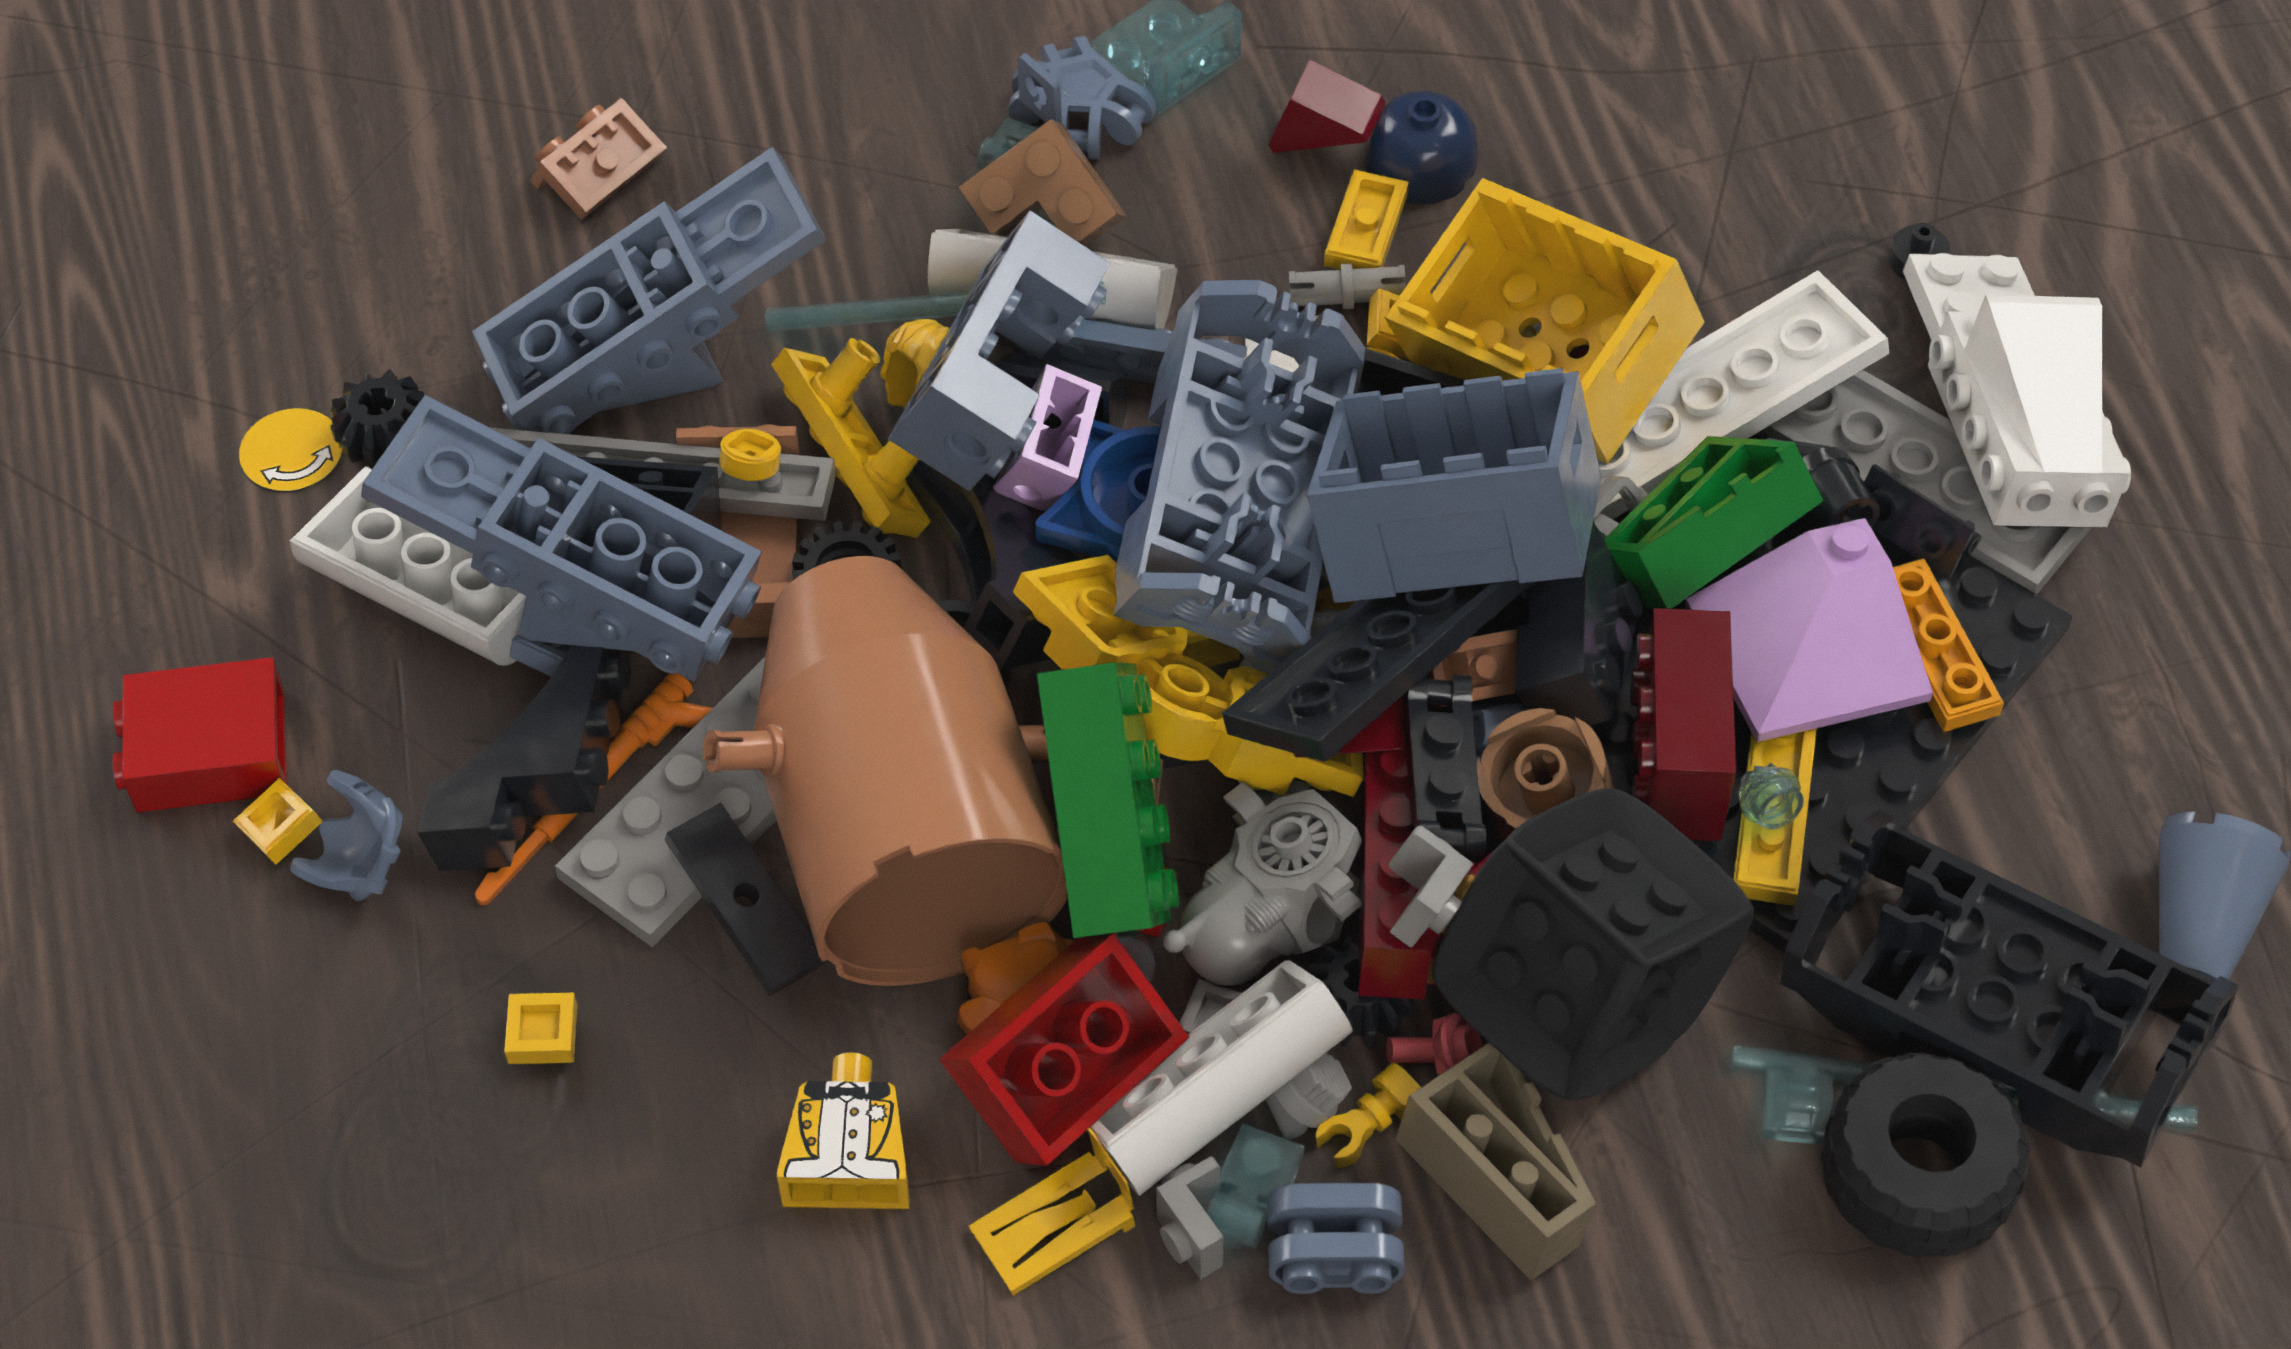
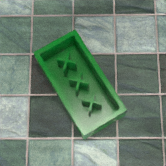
[1037,662,1179,938]

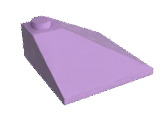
[1685,518,1933,742]

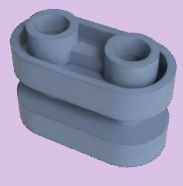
[1267,1183,1405,1294]

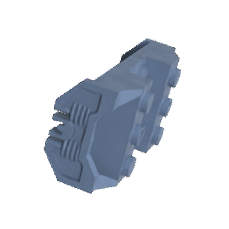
[1114,280,1366,674]

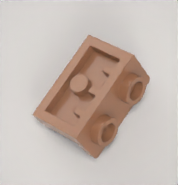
[530,98,667,220]

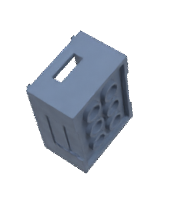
[1307,368,1601,603]

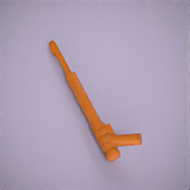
[475,673,714,906]

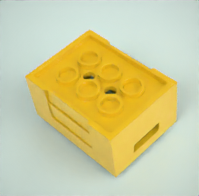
[1385,178,1704,464]

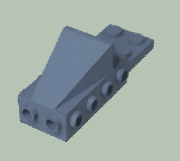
[472,147,827,434]
[361,395,762,682]

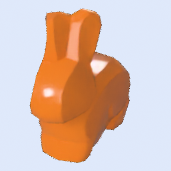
[956,921,1074,1034]

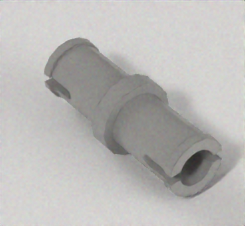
[1289,264,1406,310]

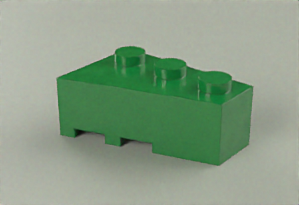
[1604,436,1824,609]

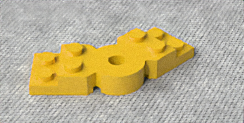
[1013,555,1364,797]

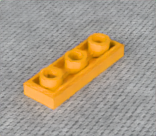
[1893,558,2004,732]

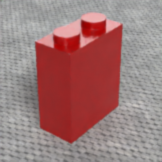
[113,657,287,813]

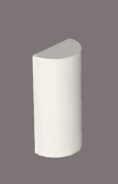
[928,229,1177,330]
[290,466,526,666]
[1087,960,1353,1196]

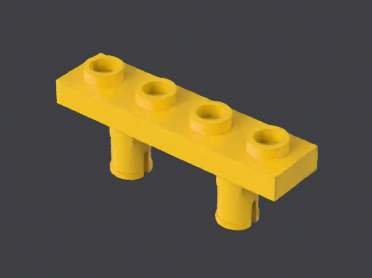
[771,338,931,538]

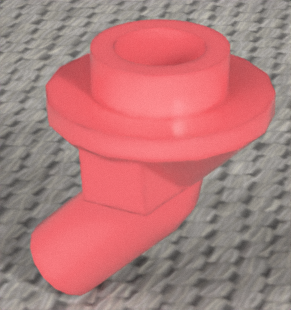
[1386,1013,1483,1076]

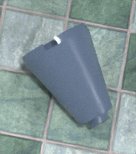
[2159,811,2291,981]

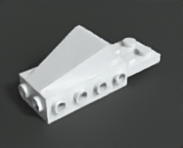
[1903,253,2131,527]

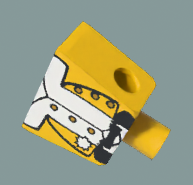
[777,1053,910,1209]

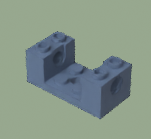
[888,211,1110,491]

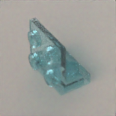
[1090,0,1242,114]

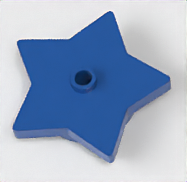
[1035,420,1161,563]

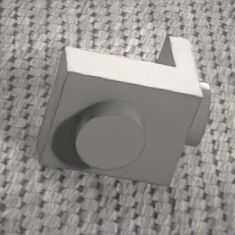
[1389,826,1474,948]
[1156,1157,1224,1280]

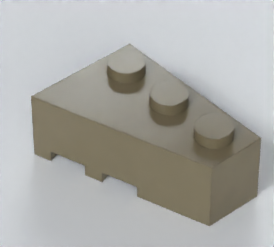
[1395,1043,1596,1281]

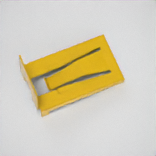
[968,1128,1136,1296]

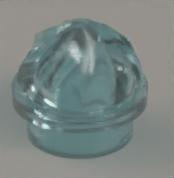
[1738,762,1804,829]

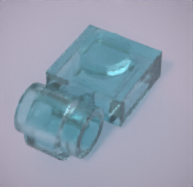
[1206,1124,1305,1251]

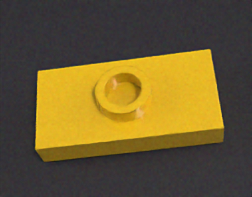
[1324,170,1409,270]

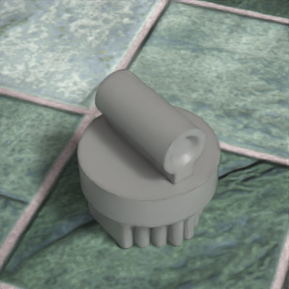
[1265,1052,1352,1140]

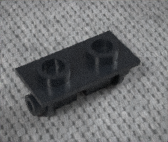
[1864,464,1982,579]

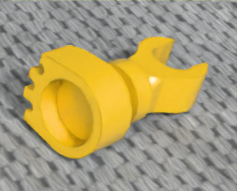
[1316,1063,1421,1168]

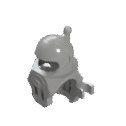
[1163,782,1362,986]

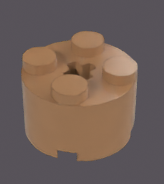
[1477,708,1614,840]

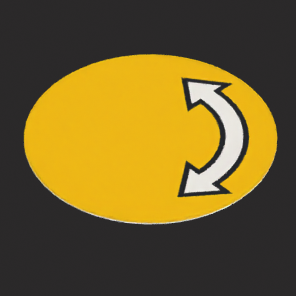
[239,408,343,491]

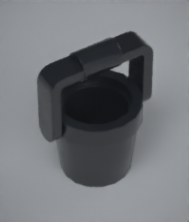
[1766,438,1880,529]

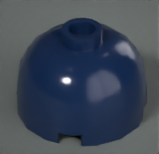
[1366,91,1478,204]

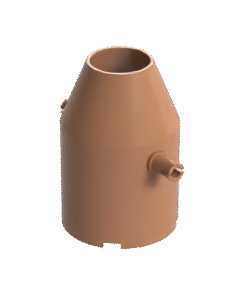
[703,556,1068,986]

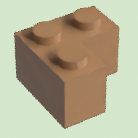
[958,119,1127,247]

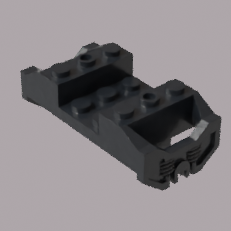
[1780,810,2239,1168]

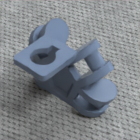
[1008,35,1158,160]

